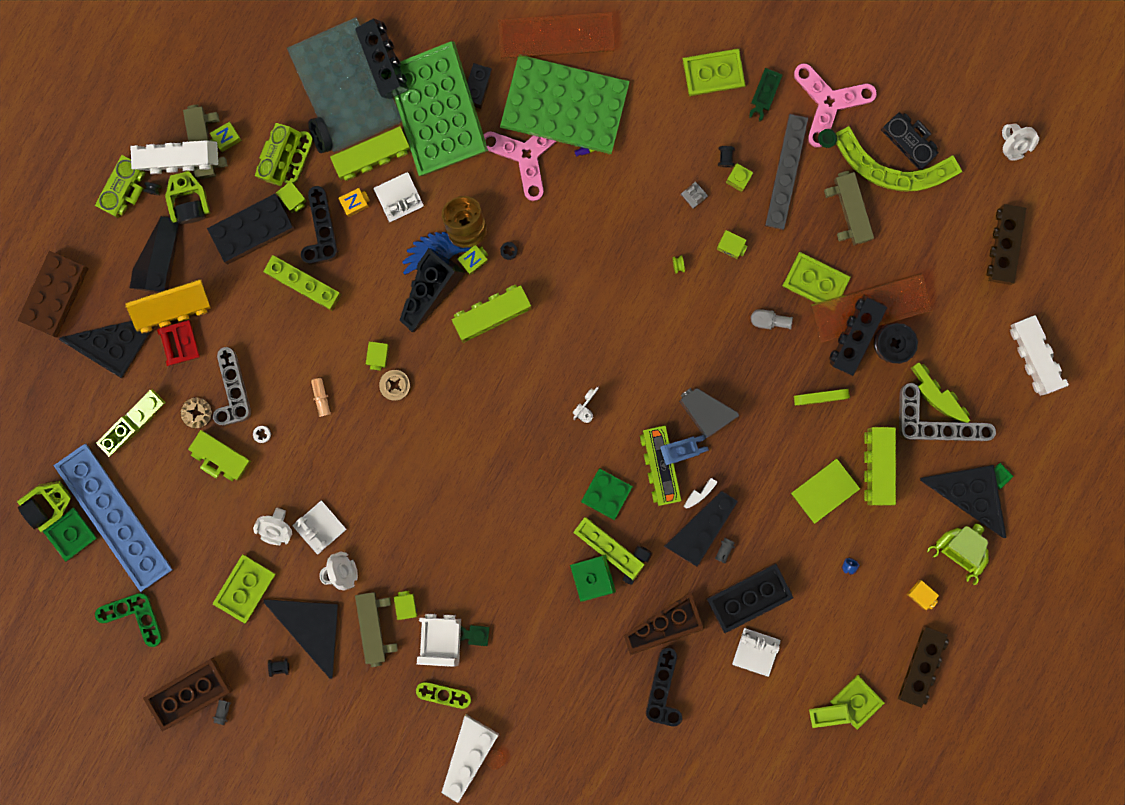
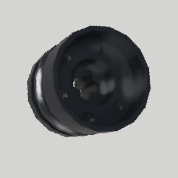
[874,323,918,364]

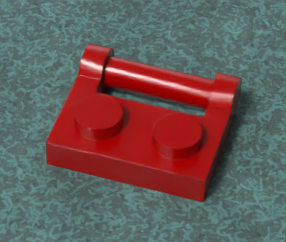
[157,320,200,367]

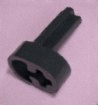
[622,545,653,585]

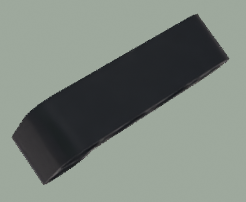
[301,186,338,265]
[646,647,682,726]

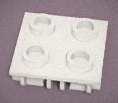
[374,172,424,222]
[573,387,599,423]
[293,500,346,555]
[732,628,781,677]

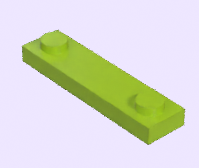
[573,517,646,580]

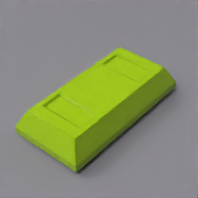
[809,704,851,728]

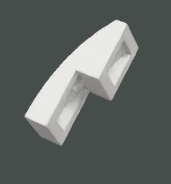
[683,478,717,509]

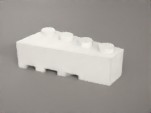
[1010,315,1069,396]
[442,714,498,803]

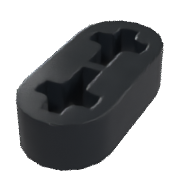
[308,117,333,153]

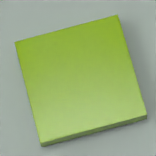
[830,675,884,730]

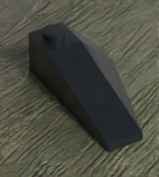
[130,216,179,293]
[399,248,465,332]

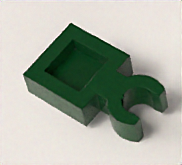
[460,625,490,646]

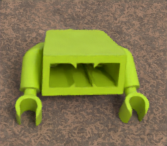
[927,524,989,585]

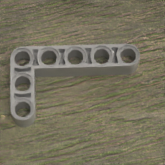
[899,383,996,441]

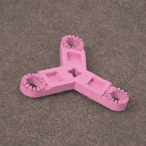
[794,64,876,148]
[484,132,556,201]

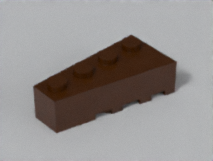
[624,592,704,655]

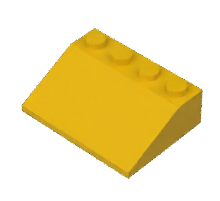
[125,280,211,334]

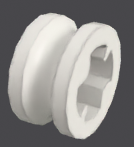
[253,426,271,443]

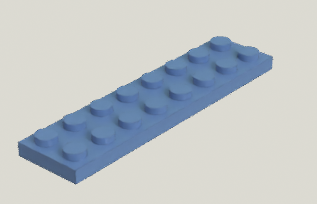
[53,444,173,592]

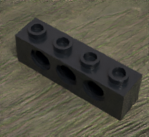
[355,18,408,100]
[829,294,887,376]

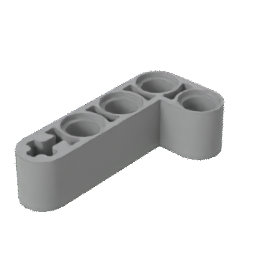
[213,347,251,426]

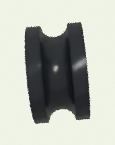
[143,182,162,196]
[500,242,517,260]

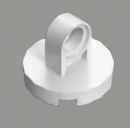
[1002,123,1039,160]
[253,508,292,545]
[320,552,358,591]

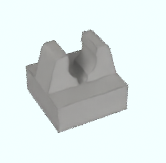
[681,181,708,209]

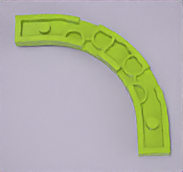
[836,126,963,192]

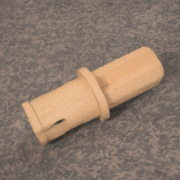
[311,378,331,417]

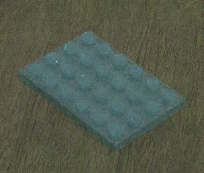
[287,18,402,152]

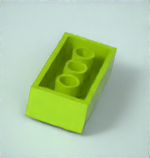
[452,284,532,343]
[864,427,896,505]

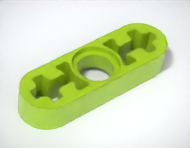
[283,131,313,184]
[794,389,850,406]
[416,682,471,709]

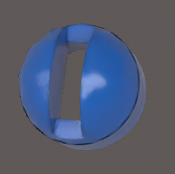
[842,558,859,575]

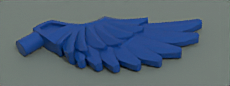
[402,232,472,275]

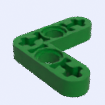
[95,593,162,647]

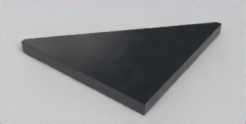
[59,320,154,378]
[920,465,1006,538]
[264,599,338,679]

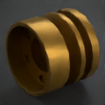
[441,196,487,248]

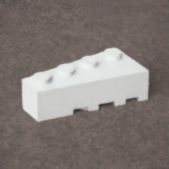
[130,141,218,174]

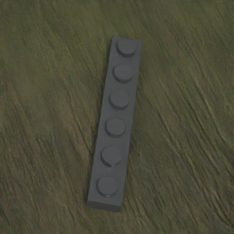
[765,114,808,230]

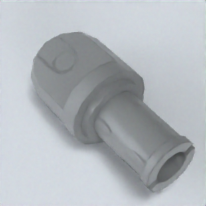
[751,309,793,330]

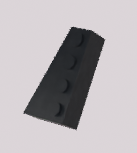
[664,491,738,567]

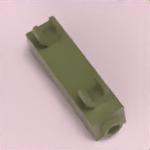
[183,105,228,180]
[824,171,874,246]
[355,592,398,667]

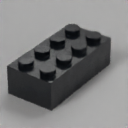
[207,193,295,265]
[706,563,794,633]

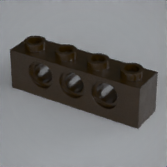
[987,204,1027,285]
[897,626,949,708]

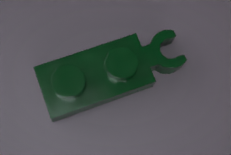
[749,68,783,122]

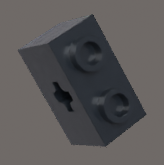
[467,63,492,109]

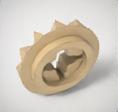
[379,370,410,400]
[181,398,212,428]

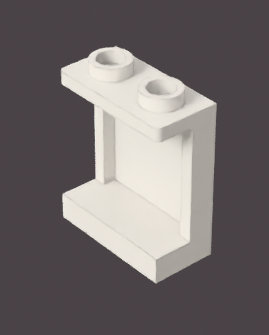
[417,614,461,667]

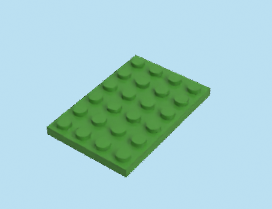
[388,41,488,176]
[500,55,630,155]

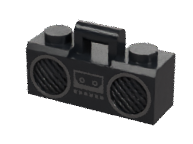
[881,112,939,170]

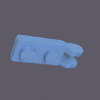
[660,435,709,465]

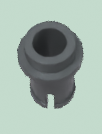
[715,538,735,564]
[213,700,231,725]

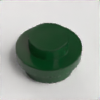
[818,129,837,148]

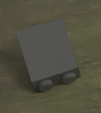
[679,388,739,439]

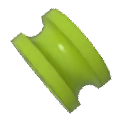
[672,255,685,274]

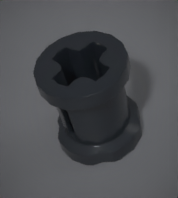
[718,146,736,168]
[268,658,290,677]

